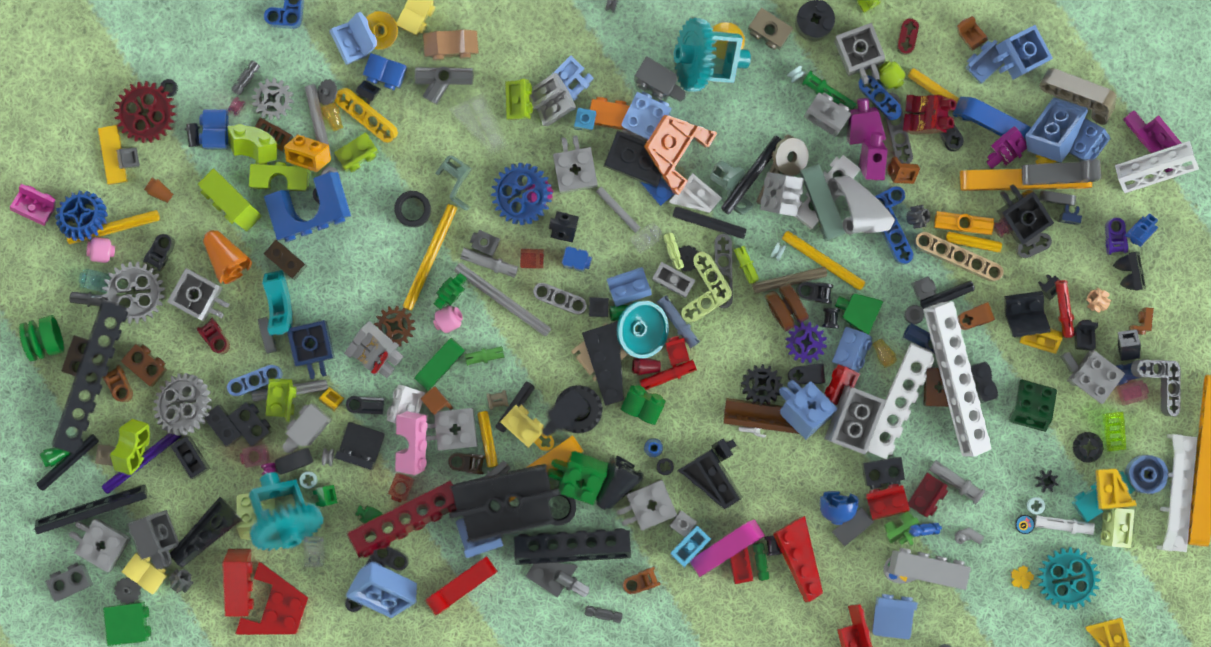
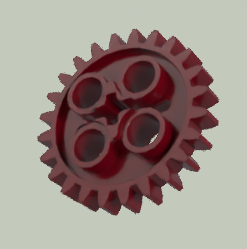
[114,81,177,143]

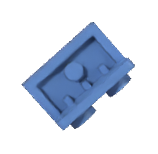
[832,327,872,373]

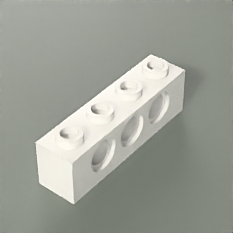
[794,155,861,230]

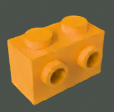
[284,135,331,172]

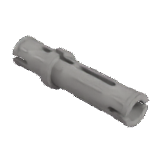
[460,247,518,278]

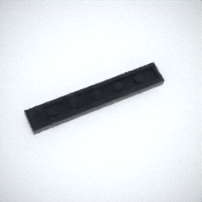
[34,485,148,535]

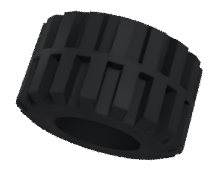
[555,385,602,433]

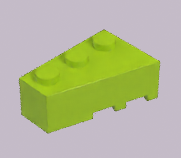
[197,168,263,232]

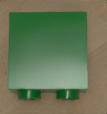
[103,602,152,646]

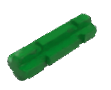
[753,543,770,581]

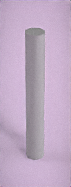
[596,187,641,233]

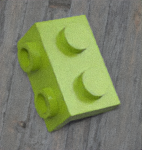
[505,79,533,120]

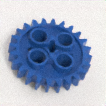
[491,163,553,225]

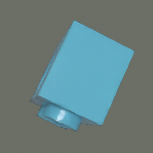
[670,525,711,567]

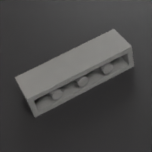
[888,548,971,590]

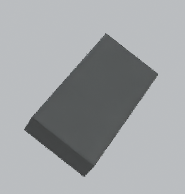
[832,507,874,547]

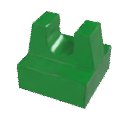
[313,485,338,507]

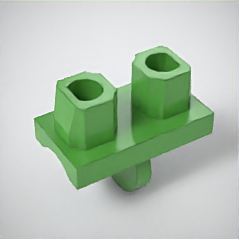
[884,511,919,546]

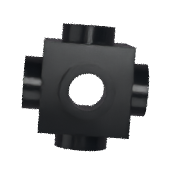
[549,211,579,243]

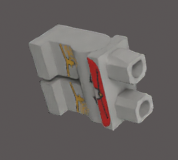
[344,321,404,378]

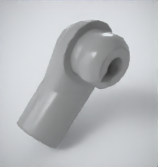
[955,528,984,544]

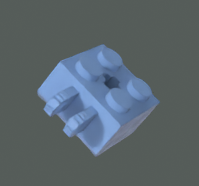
[993,25,1053,80]
[779,380,838,440]

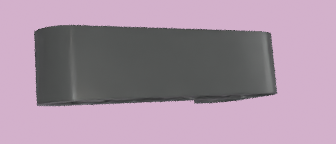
[1021,159,1101,185]

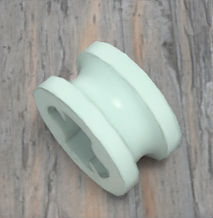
[787,65,806,83]
[770,242,786,261]
[299,471,318,489]
[1027,497,1045,515]

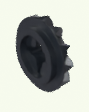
[1073,432,1104,463]

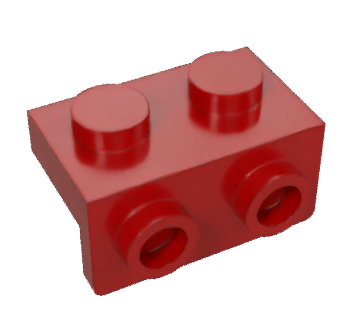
[824,364,860,405]

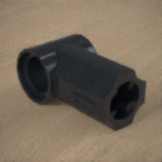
[346,396,384,415]

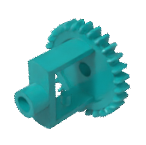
[674,18,751,92]
[249,472,323,551]

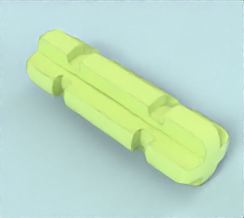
[663,233,684,270]

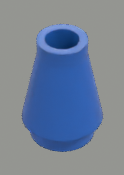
[644,438,663,457]

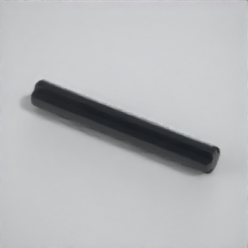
[673,207,747,239]
[36,434,99,491]

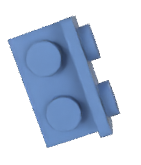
[965,40,1004,84]
[607,267,652,307]

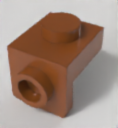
[957,16,988,51]

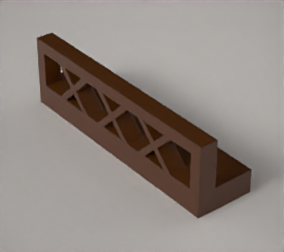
[723,398,799,434]

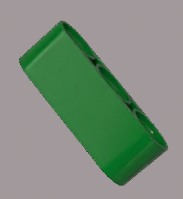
[414,337,466,391]

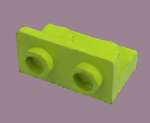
[334,132,379,173]
[265,378,296,422]

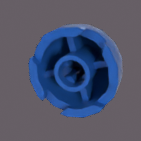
[820,491,859,525]

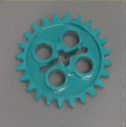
[1037,547,1101,610]

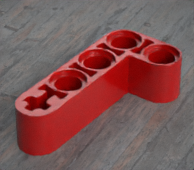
[424,556,498,616]

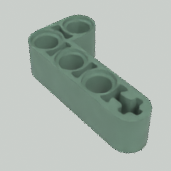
[800,164,845,242]

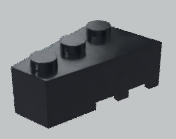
[677,449,742,510]

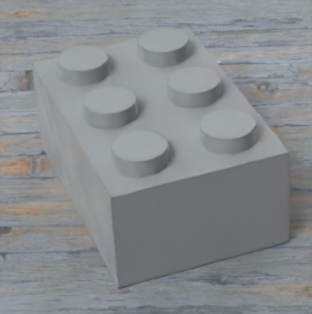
[824,385,886,455]

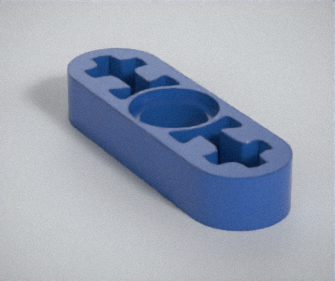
[858,75,902,120]

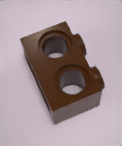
[121,344,168,387]

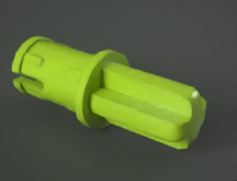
[734,246,759,284]

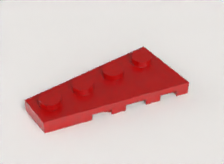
[773,516,823,603]

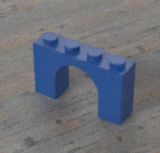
[264,172,351,242]

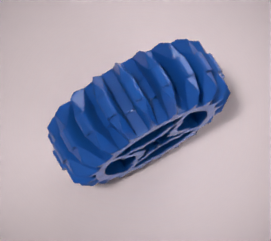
[55,190,108,242]

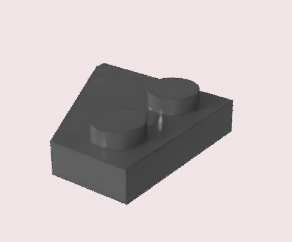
[525,562,578,598]

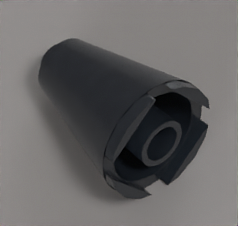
[596,455,644,510]

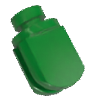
[355,505,383,524]

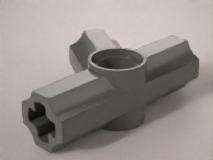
[415,67,474,105]

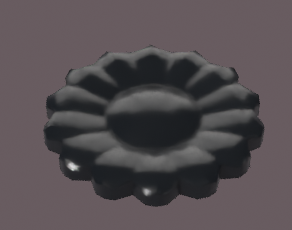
[678,245,700,272]

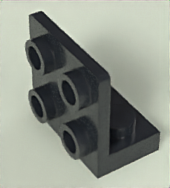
[1004,291,1051,337]
[335,422,385,470]

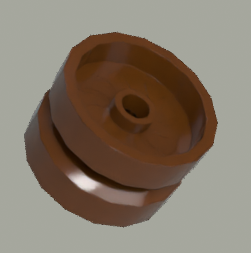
[764,282,809,332]

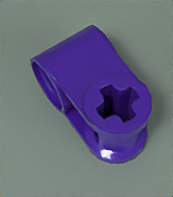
[1105,218,1128,255]

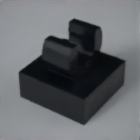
[355,80,381,104]
[1038,274,1060,301]
[589,297,609,317]
[711,438,737,462]

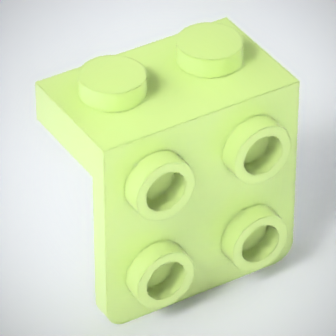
[237,494,276,540]

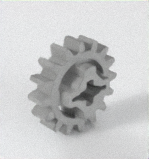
[252,78,294,120]

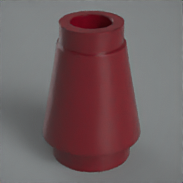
[632,358,661,375]

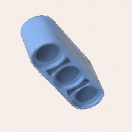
[227,365,283,396]

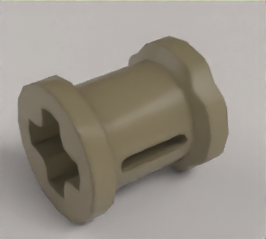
[487,390,509,410]

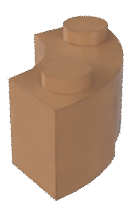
[423,29,479,61]

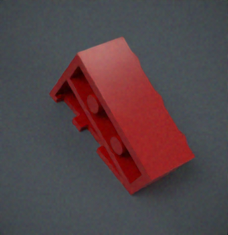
[223,549,254,617]

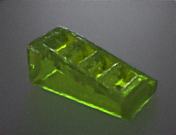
[1102,411,1127,452]

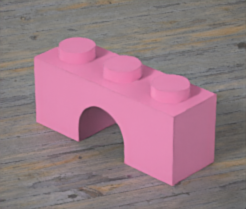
[395,411,428,475]

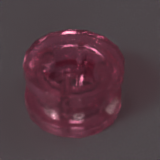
[228,97,246,116]
[994,219,1010,238]

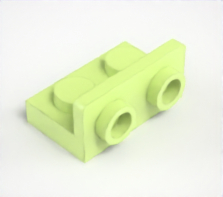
[1100,508,1134,548]

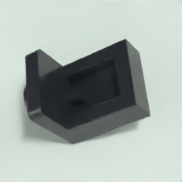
[1074,320,1098,351]

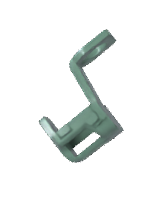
[435,155,472,211]
[710,161,753,215]

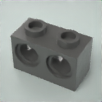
[45,563,93,602]

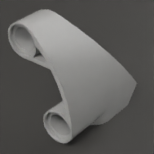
[828,176,895,234]

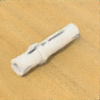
[1035,515,1095,535]

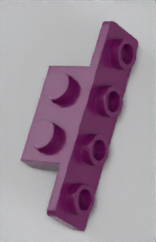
[1123,110,1182,173]

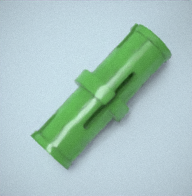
[465,346,505,366]

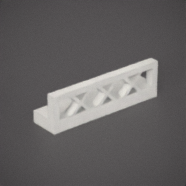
[1115,141,1199,193]

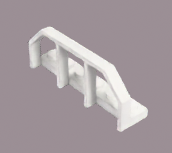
[1157,434,1197,552]

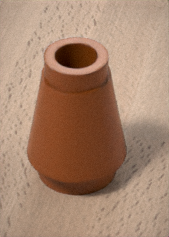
[144,177,174,203]

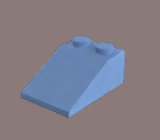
[1025,97,1088,163]

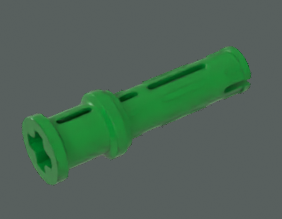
[801,70,857,110]

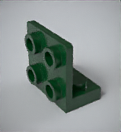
[1009,379,1057,432]

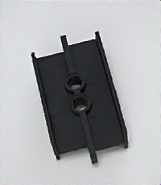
[449,464,560,542]

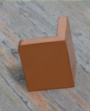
[420,386,453,415]

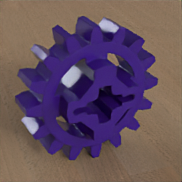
[785,322,827,363]

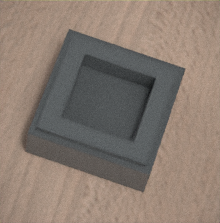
[116,147,140,169]
[1060,352,1079,372]

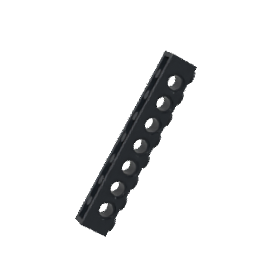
[52,299,128,454]

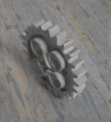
[102,262,165,324]
[153,373,212,436]

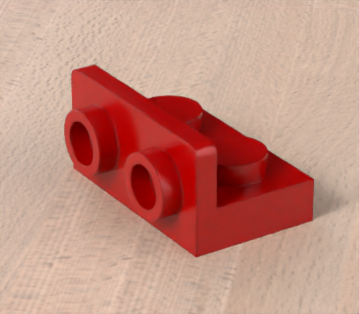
[866,484,910,520]

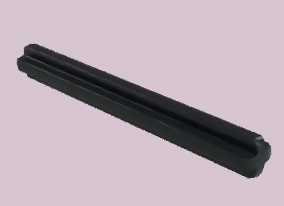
[721,136,782,215]

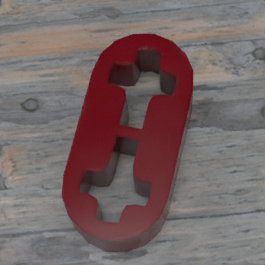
[897,18,919,55]

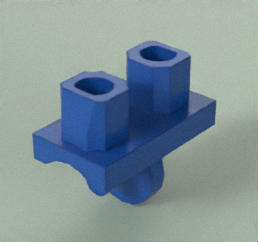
[1125,214,1158,247]

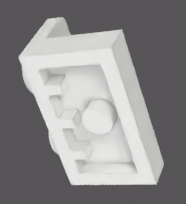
[387,384,425,424]

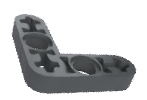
[1131,360,1181,416]

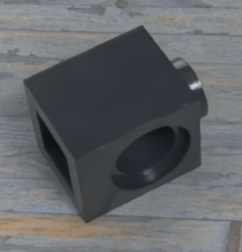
[1117,329,1141,361]

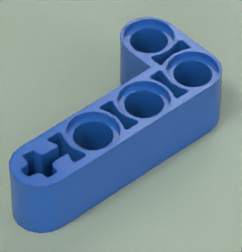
[264,0,304,29]
[952,97,1031,140]
[875,186,914,265]

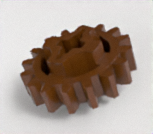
[374,306,416,347]

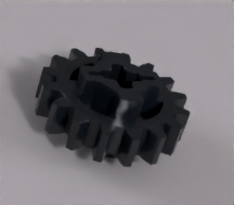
[741,364,783,406]

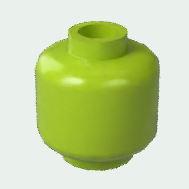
[878,61,906,90]

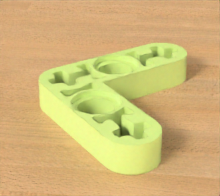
[681,252,732,322]

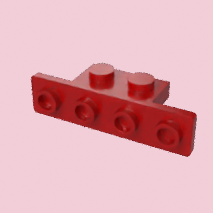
[837,604,873,647]

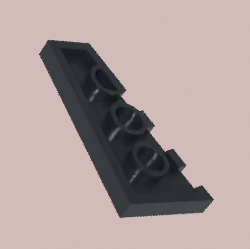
[582,321,624,406]

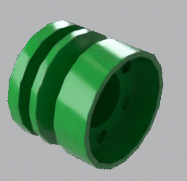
[19,315,65,362]

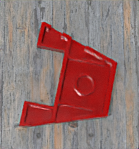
[235,562,309,635]

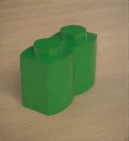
[620,385,666,425]

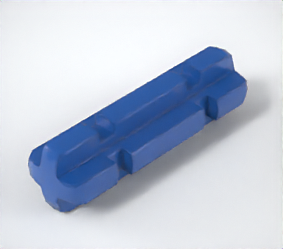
[909,523,942,537]

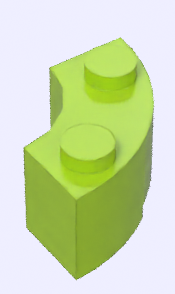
[227,124,277,164]
[110,419,150,476]

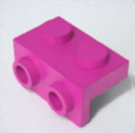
[10,184,56,226]

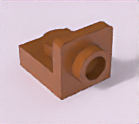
[887,157,920,184]
[1129,307,1154,335]

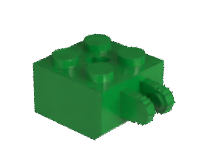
[547,451,608,505]

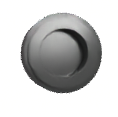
[904,305,924,324]

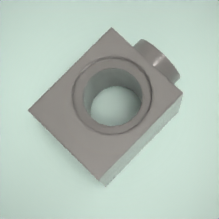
[669,510,696,538]

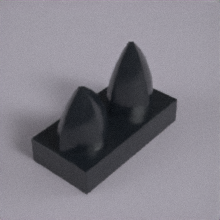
[1113,252,1146,291]

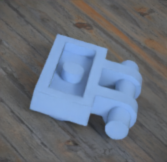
[554,55,594,101]

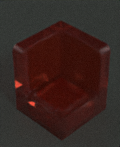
[520,249,544,270]

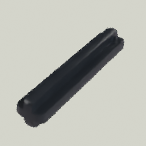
[920,280,975,311]
[496,381,535,433]

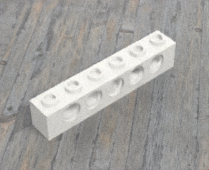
[867,343,934,459]

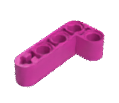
[690,519,765,577]

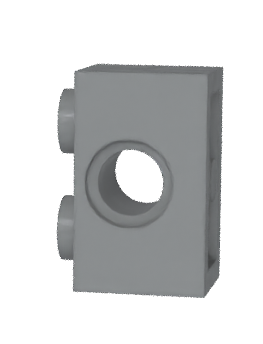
[652,262,695,298]

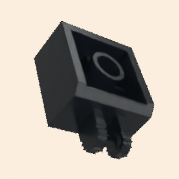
[997,184,1054,245]
[542,388,590,437]

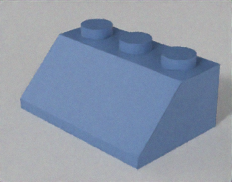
[346,562,417,618]

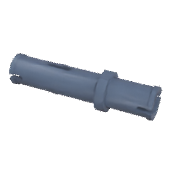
[657,295,700,349]

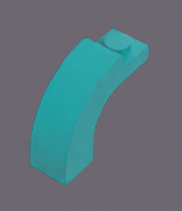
[262,270,293,335]

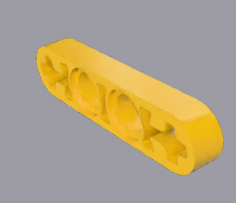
[335,88,398,143]

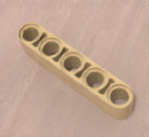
[914,232,1003,282]

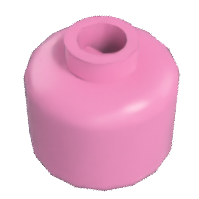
[86,237,115,263]
[433,305,463,333]

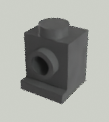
[470,230,501,257]
[911,276,936,301]

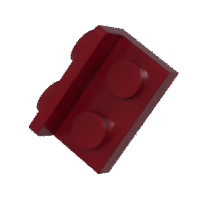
[908,472,948,518]

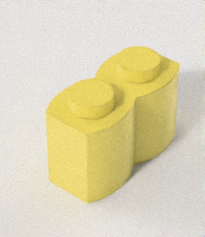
[397,0,436,37]
[122,553,168,595]

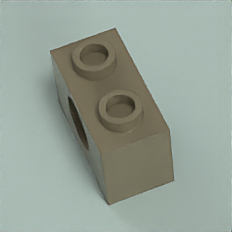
[748,7,793,50]

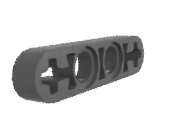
[882,93,913,164]
[714,234,733,309]

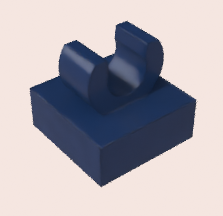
[1059,205,1082,225]

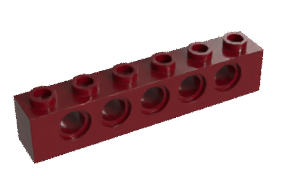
[347,480,457,558]

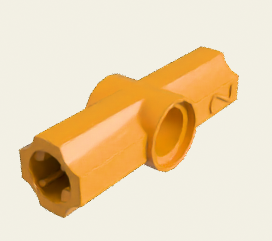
[934,211,994,235]

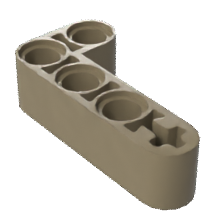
[1039,68,1117,125]

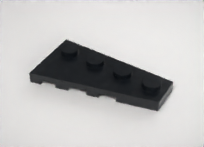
[170,497,242,568]

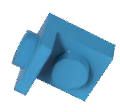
[574,108,596,130]

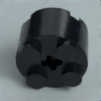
[795,0,835,41]

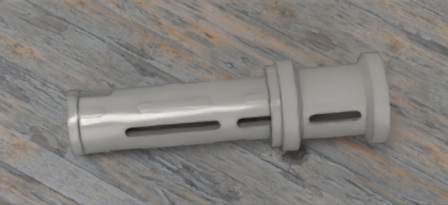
[929,460,985,505]

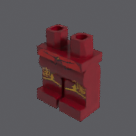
[903,95,956,135]

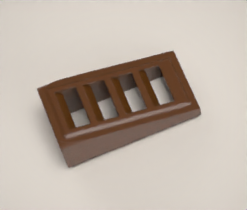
[255,117,294,153]

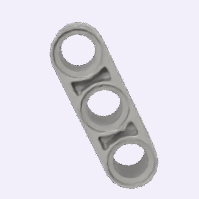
[533,283,587,315]

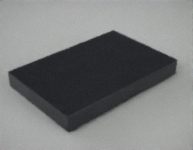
[603,130,662,188]

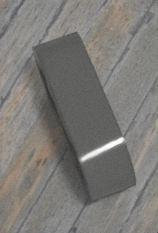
[1039,191,1077,206]
[1016,233,1052,259]
[258,317,277,354]

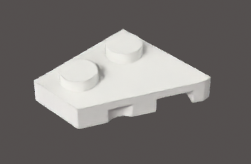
[669,174,722,213]

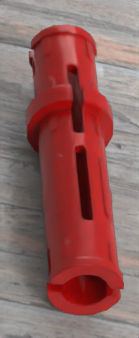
[1055,280,1075,338]
[639,359,697,391]

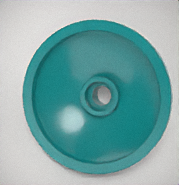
[617,301,669,358]

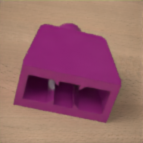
[847,98,886,145]
[858,132,887,180]

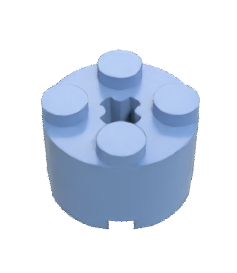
[1125,455,1168,494]

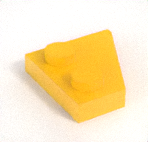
[1095,469,1137,509]
[1085,617,1130,647]

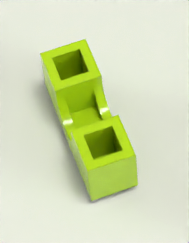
[249,161,310,192]

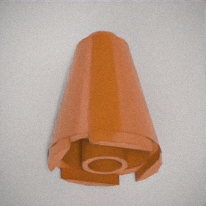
[203,230,252,284]

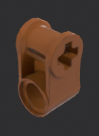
[957,302,995,330]
[102,364,133,403]
[622,566,661,594]

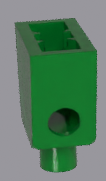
[834,293,884,335]

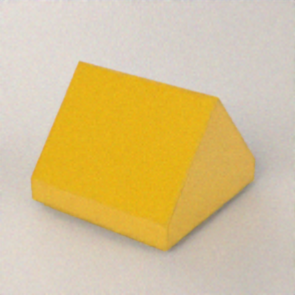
[319,387,344,412]

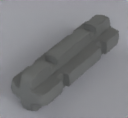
[231,60,260,95]
[585,605,623,623]

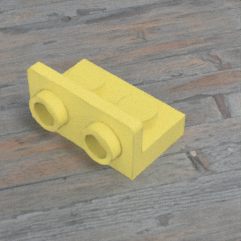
[500,405,544,448]

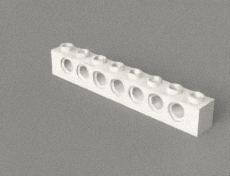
[923,302,991,457]

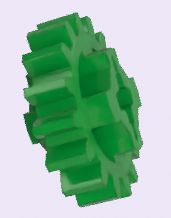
[433,273,467,310]

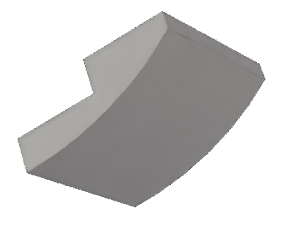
[530,73,576,127]

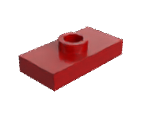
[730,547,754,584]

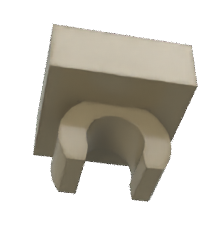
[95,444,115,466]

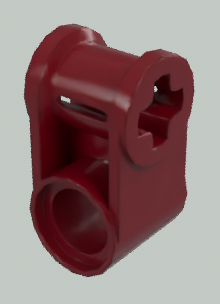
[196,317,230,354]

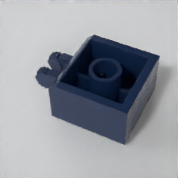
[287,320,335,379]

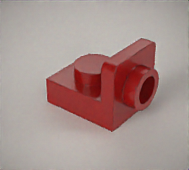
[665,336,690,366]

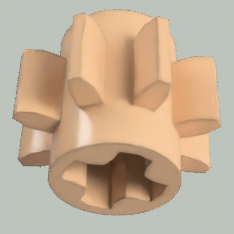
[1086,288,1111,313]

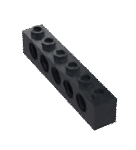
[514,528,631,565]

